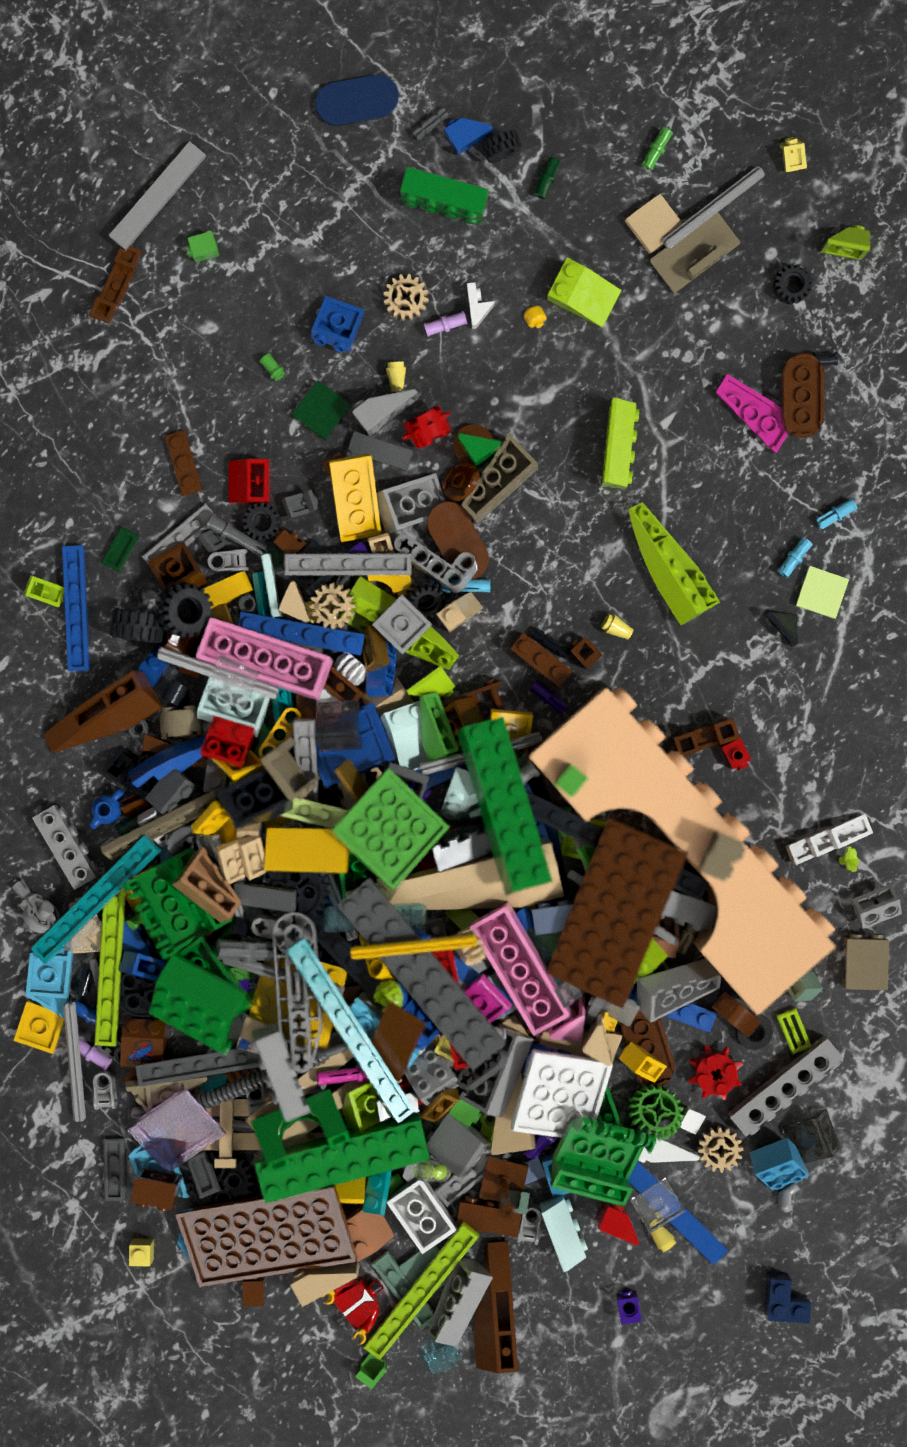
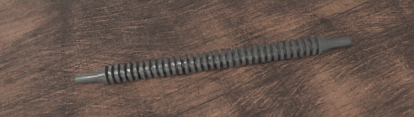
[127,1042,348,1135]

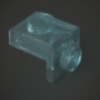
[424,1344,460,1374]

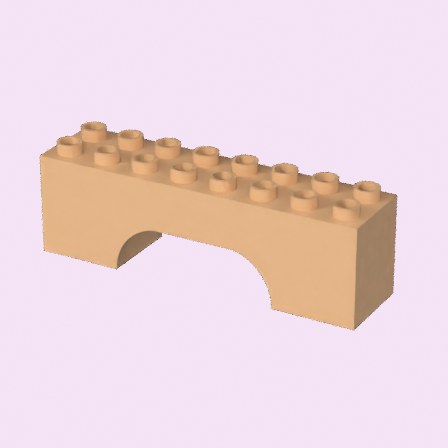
[527,687,835,1015]

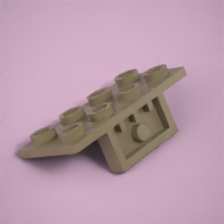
[650,213,740,293]

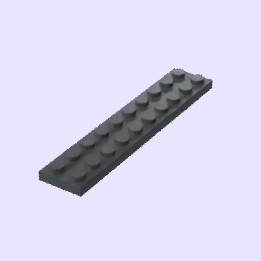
[337,878,506,1070]

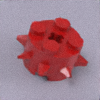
[401,405,451,449]
[688,1045,743,1100]

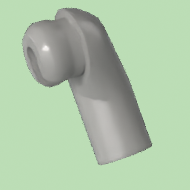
[778,1182,800,1213]

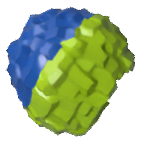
[374,980,408,1012]

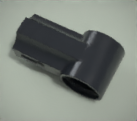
[161,679,190,708]

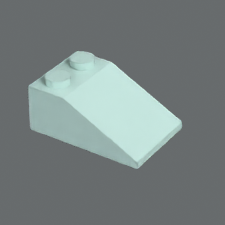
[380,701,429,771]

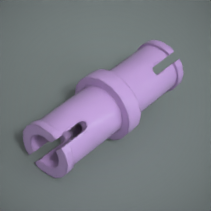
[424,311,468,337]
[79,1037,112,1070]

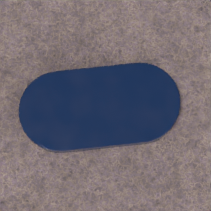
[316,75,399,126]

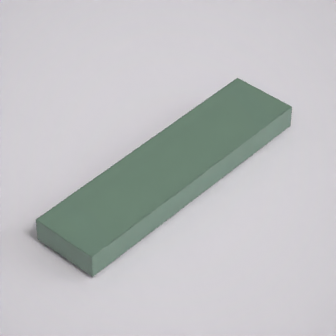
[371,1250,435,1330]

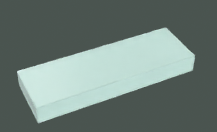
[261,554,282,618]

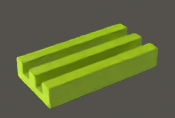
[776,1008,812,1055]

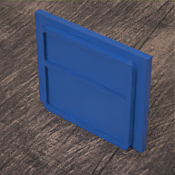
[315,702,396,788]

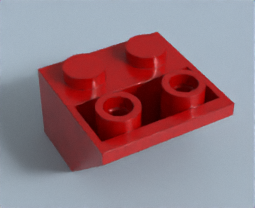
[228,459,271,504]
[200,715,255,768]

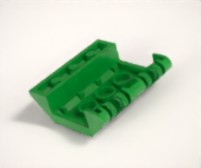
[123,847,232,960]
[149,954,246,1056]
[550,1115,657,1207]

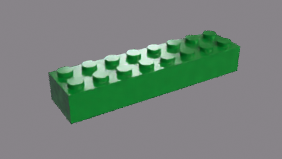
[457,717,553,895]
[254,1113,430,1204]

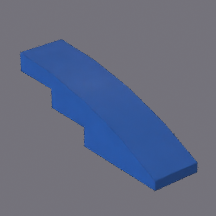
[128,735,207,788]

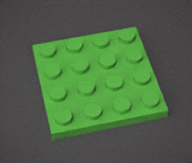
[330,768,449,890]

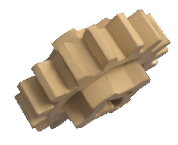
[384,274,429,321]
[310,583,357,629]
[697,1126,743,1173]

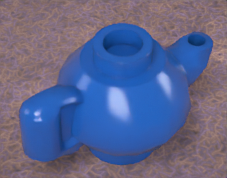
[90,789,124,829]

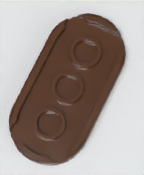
[781,353,825,438]
[427,502,489,579]
[620,1009,675,1088]

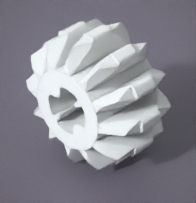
[334,652,367,685]

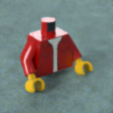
[322,1278,384,1345]

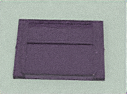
[127,1089,226,1173]

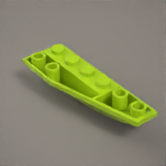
[628,502,720,625]
[338,576,459,670]

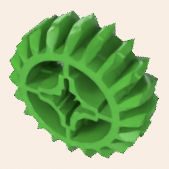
[628,1084,684,1141]

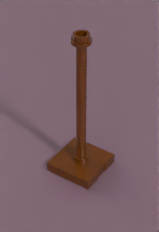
[479,1155,529,1220]

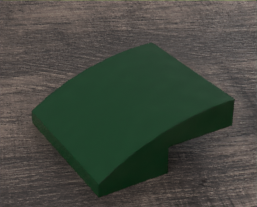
[292,380,351,440]

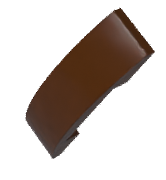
[89,246,142,324]

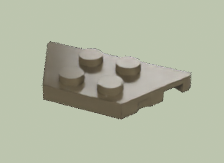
[125,1076,207,1114]

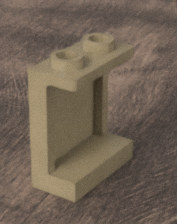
[261,737,320,802]
[842,933,889,990]

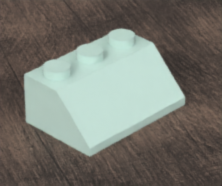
[197,677,270,738]
[440,767,479,821]
[540,1195,588,1272]

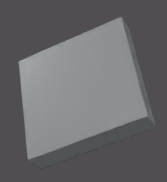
[372,595,432,654]

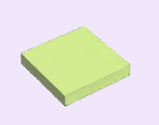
[795,566,849,619]

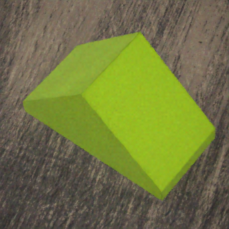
[23,575,64,607]

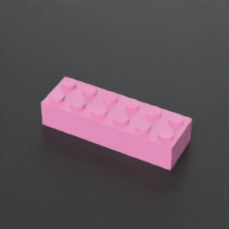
[196,617,333,701]
[470,902,572,1036]

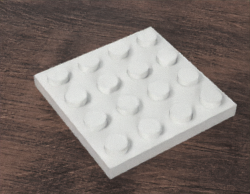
[510,1050,613,1138]

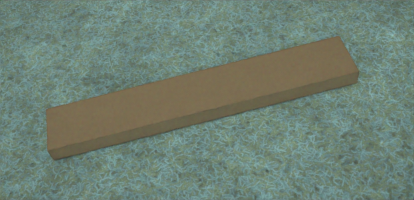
[101,791,219,860]

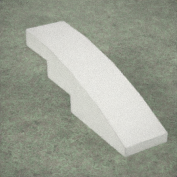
[785,814,873,865]

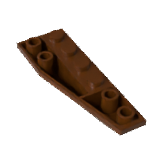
[43,671,163,753]
[473,1240,518,1373]

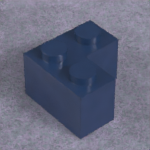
[764,1272,811,1324]

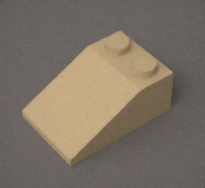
[290,1262,360,1307]

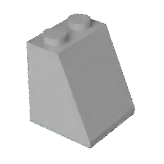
[425,1113,491,1180]

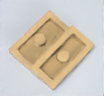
[625,194,683,254]
[215,836,267,884]

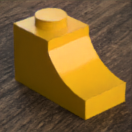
[367,575,413,597]

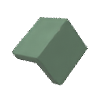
[787,972,823,1001]
[500,1190,530,1215]

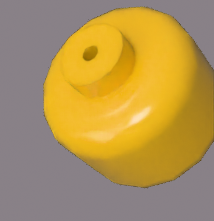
[524,306,547,328]

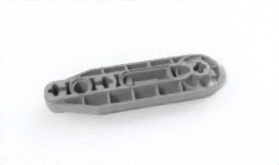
[273,912,323,1073]

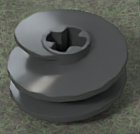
[165,821,199,856]

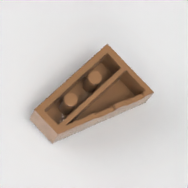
[172,847,242,923]

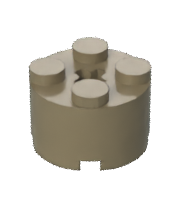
[160,706,203,740]

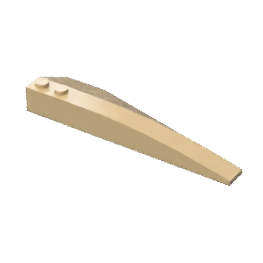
[346,837,564,911]

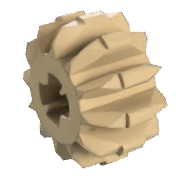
[455,929,486,966]

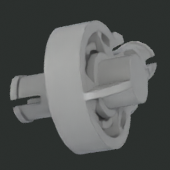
[12,880,60,934]

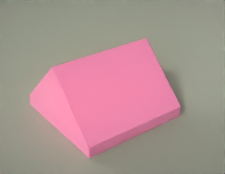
[549,991,585,1042]

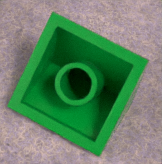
[459,433,501,466]

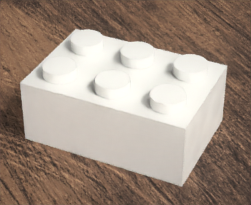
[387,1173,457,1254]

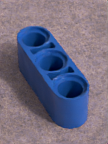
[366,638,397,697]

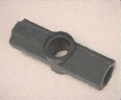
[216,937,282,964]

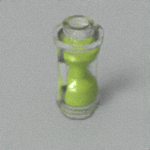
[413,1160,451,1182]

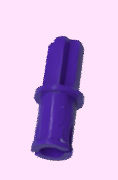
[530,680,569,714]

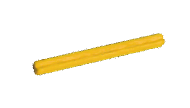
[350,934,477,959]

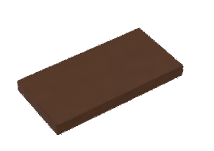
[371,1001,427,1082]

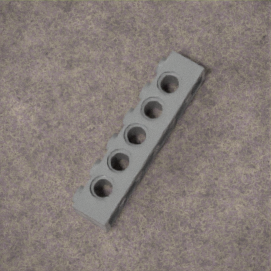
[728,1036,843,1136]

